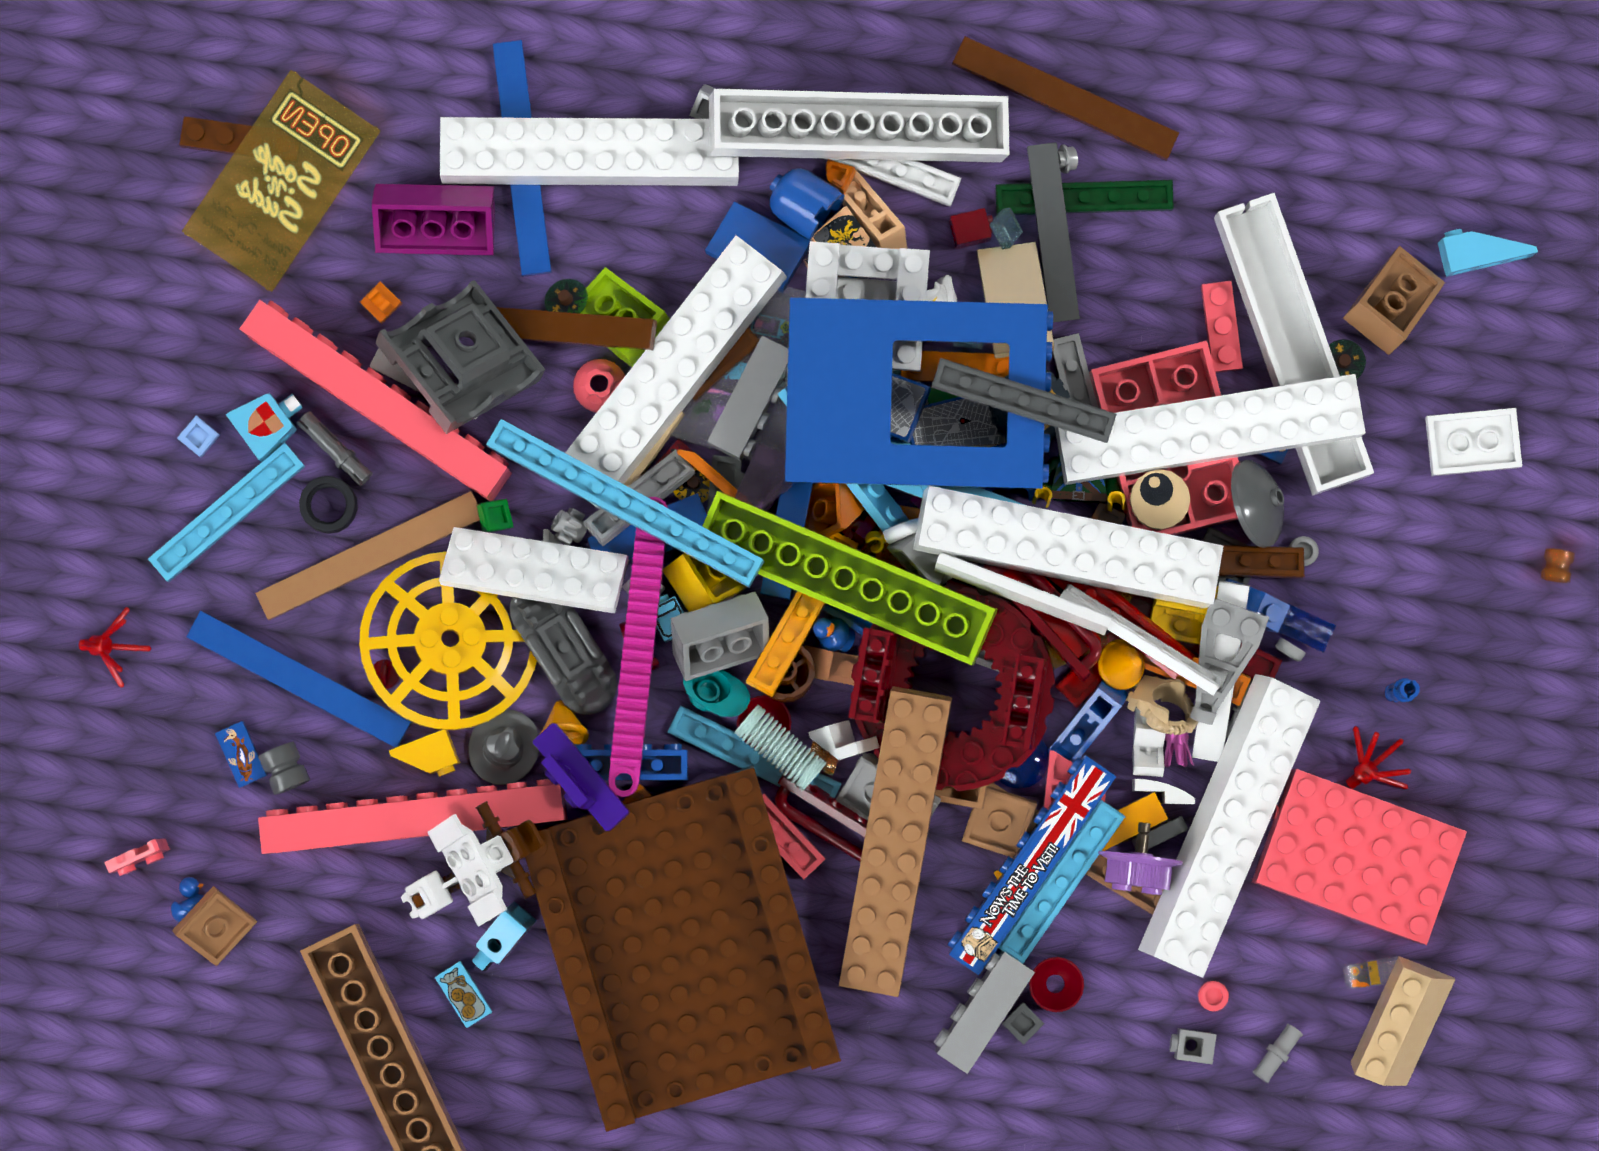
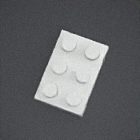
[1425,408,1522,476]

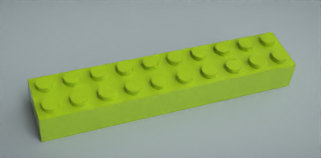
[702,491,998,665]

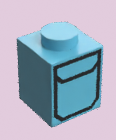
[657,594,683,643]

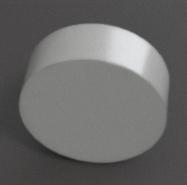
[1288,536,1319,567]
[1275,637,1306,662]

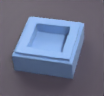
[177,416,220,458]

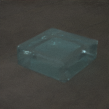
[990,208,1023,250]

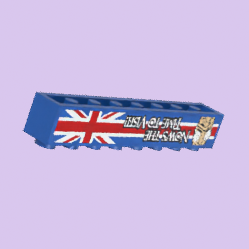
[947,755,1116,975]

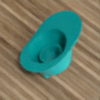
[683,670,750,717]

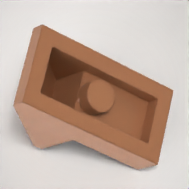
[805,645,859,686]

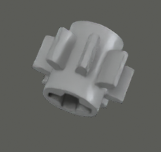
[551,508,587,545]

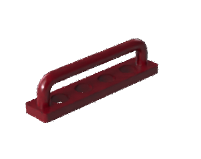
[982,565,1102,682]
[775,768,868,862]

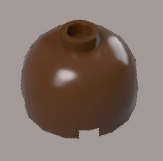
[758,646,815,703]

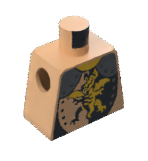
[804,206,876,277]

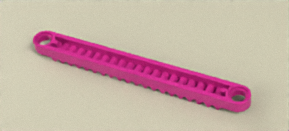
[608,497,668,797]

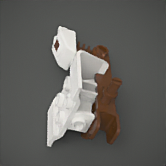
[401,801,543,927]

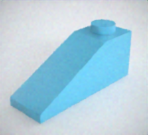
[1438,229,1538,277]

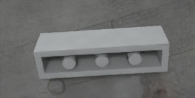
[707,336,788,461]

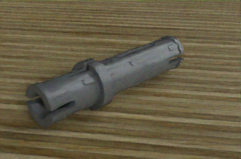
[297,411,373,487]

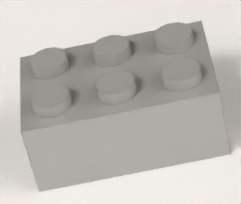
[671,592,769,681]

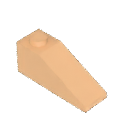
[842,170,907,249]

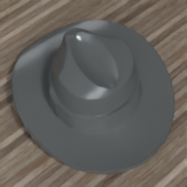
[469,709,539,785]

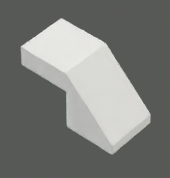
[1132,708,1166,777]
[808,720,880,760]

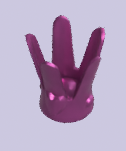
[1164,733,1194,767]

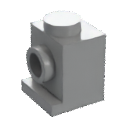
[1169,1028,1216,1064]

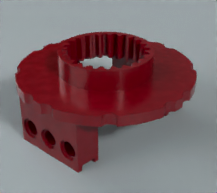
[848,586,1055,791]

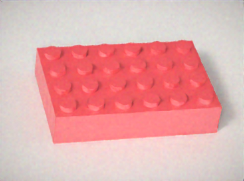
[1089,341,1239,535]
[1252,769,1467,945]

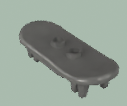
[509,597,617,715]

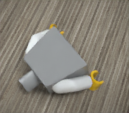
[865,518,952,585]

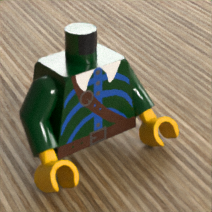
[1032,453,1125,512]

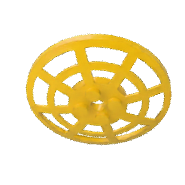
[359,552,537,730]

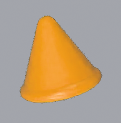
[1098,639,1145,690]
[539,700,589,744]

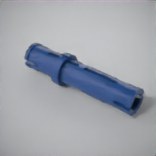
[1385,678,1420,702]

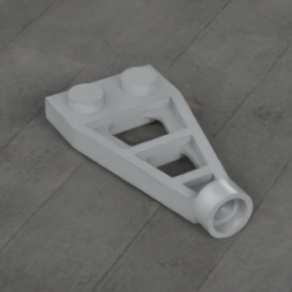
[1190,598,1269,725]

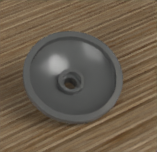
[1231,459,1284,548]

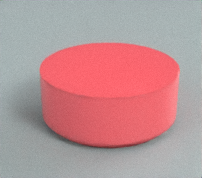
[1198,981,1229,1011]

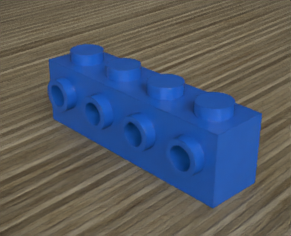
[574,744,688,781]

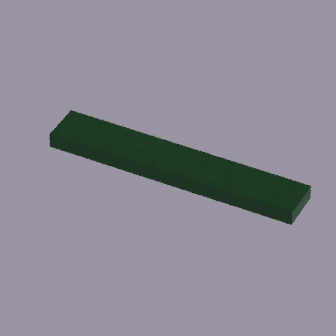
[995,180,1174,215]

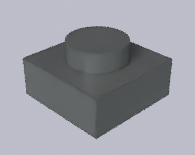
[1002,1002,1044,1045]

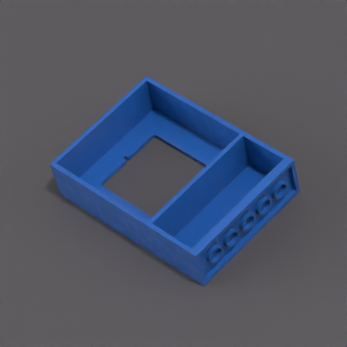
[785,298,1053,489]

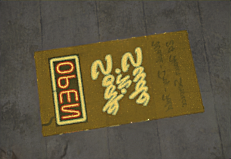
[182,70,381,292]

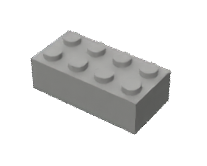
[933,950,1035,1074]

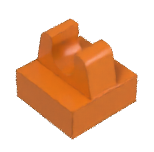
[360,281,403,324]

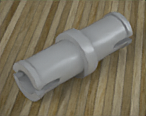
[1252,1023,1303,1083]

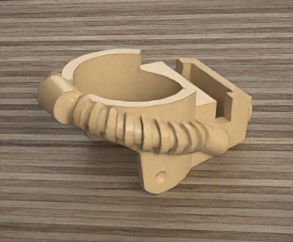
[1126,675,1198,735]

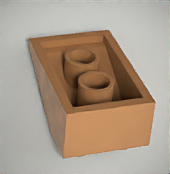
[1343,246,1445,355]

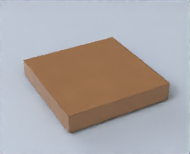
[962,786,1037,858]
[172,886,257,966]

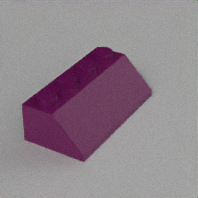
[372,184,495,255]

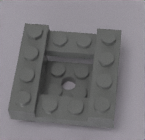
[376,280,545,434]

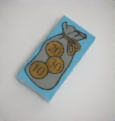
[435,961,493,1028]

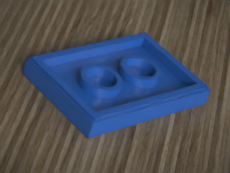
[705,202,812,293]

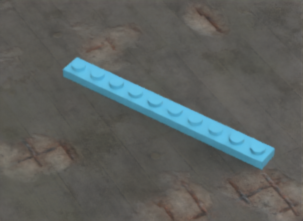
[486,419,764,588]

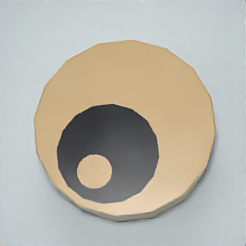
[1129,469,1190,530]

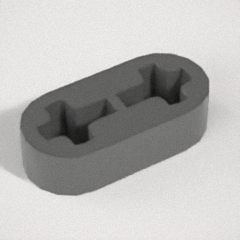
[1131,816,1188,849]

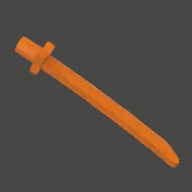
[677,450,754,506]

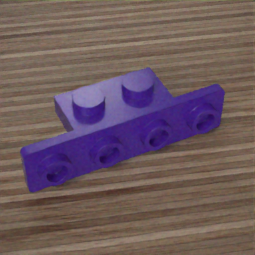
[533,723,630,831]

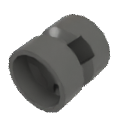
[258,741,310,795]

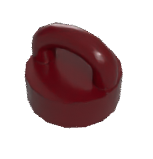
[373,660,400,689]

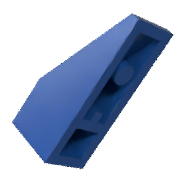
[1047,680,1129,762]

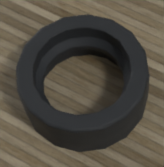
[299,476,358,534]

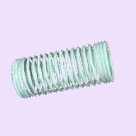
[734,705,826,791]

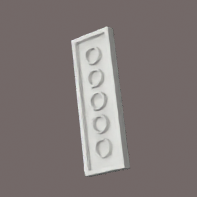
[439,527,629,614]

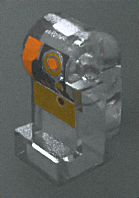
[1342,955,1398,989]

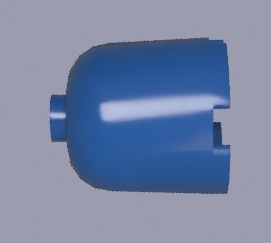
[769,168,845,241]

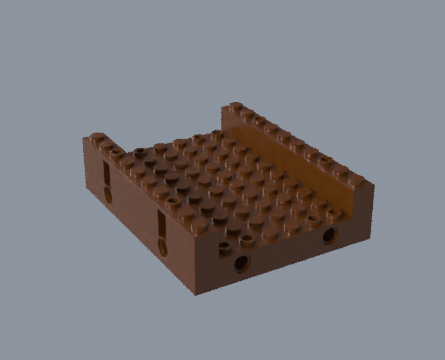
[525,765,841,1132]

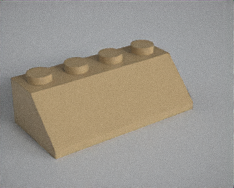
[1351,956,1455,1086]

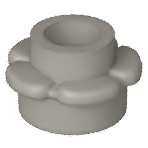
[1058,144,1078,174]

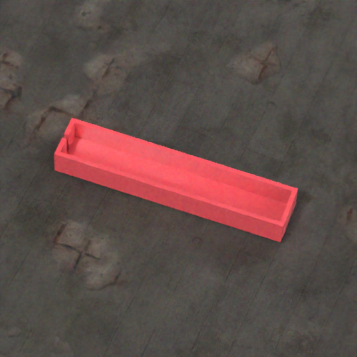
[239,300,512,501]
[258,779,568,854]

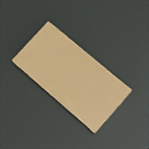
[977,242,1054,358]

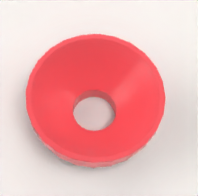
[573,359,625,413]

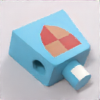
[226,393,303,462]

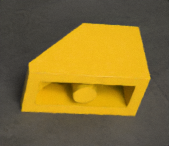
[389,729,460,777]

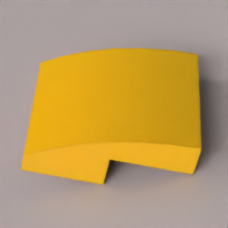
[1150,586,1219,645]

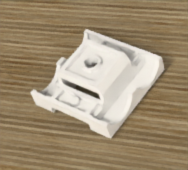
[805,241,930,372]

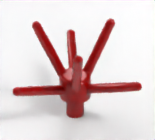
[79,607,151,688]
[1346,726,1411,789]

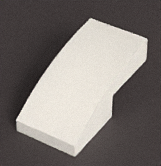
[1132,779,1195,804]

